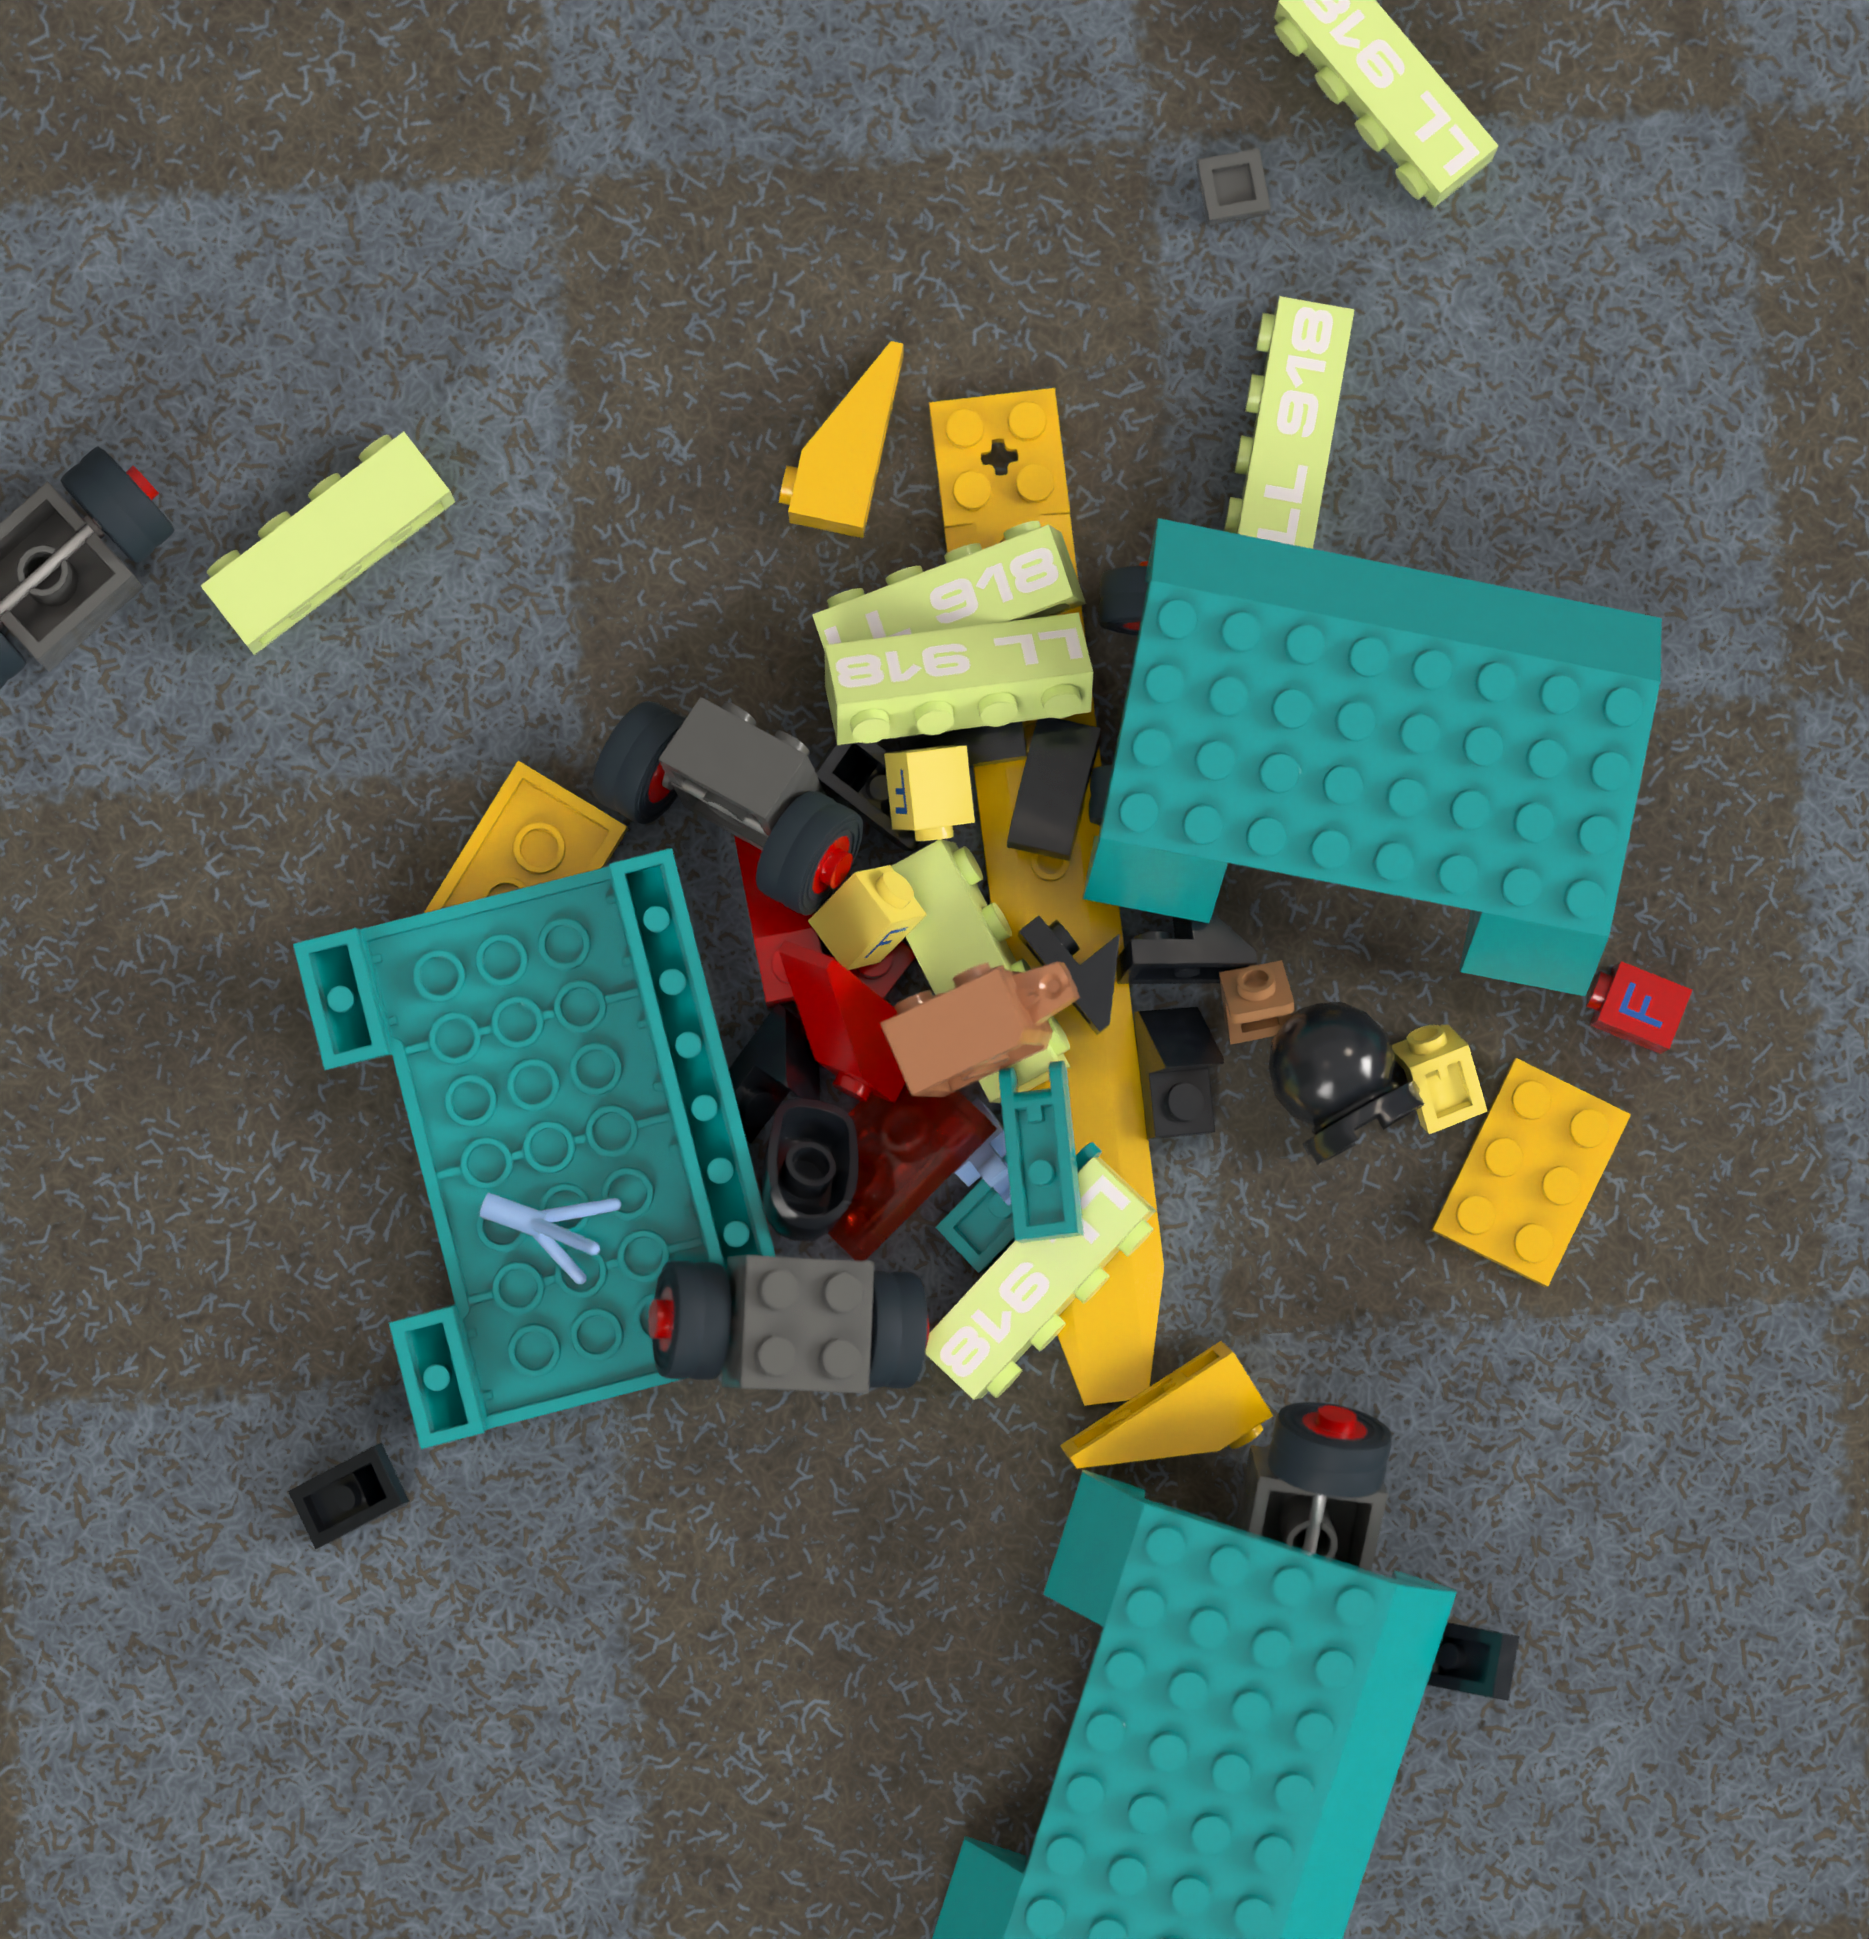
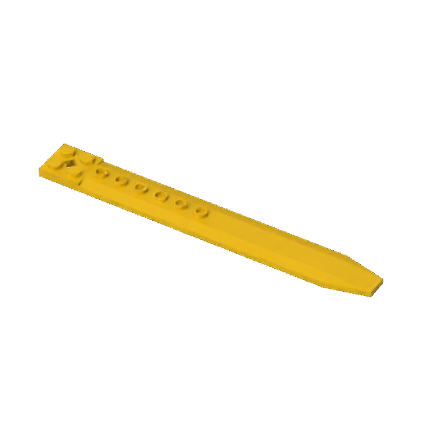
[929,388,1164,1406]

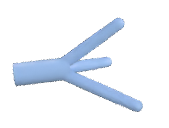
[480,1193,621,1284]

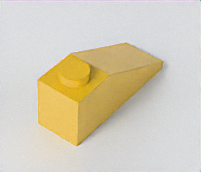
[779,341,903,538]
[1060,1341,1273,1469]

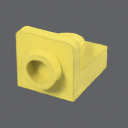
[1392,1024,1487,1135]

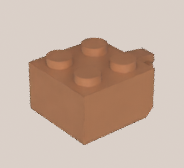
[881,962,1080,1097]

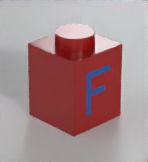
[1586,961,1693,1054]

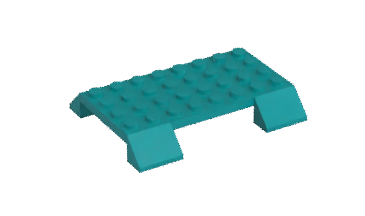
[1082,518,1662,996]
[293,848,776,1449]
[932,1470,1457,1939]

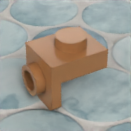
[1219,960,1295,1044]

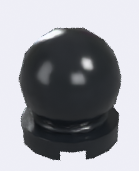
[1269,1001,1425,1166]

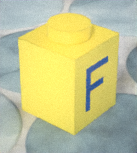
[884,745,975,841]
[808,865,927,970]

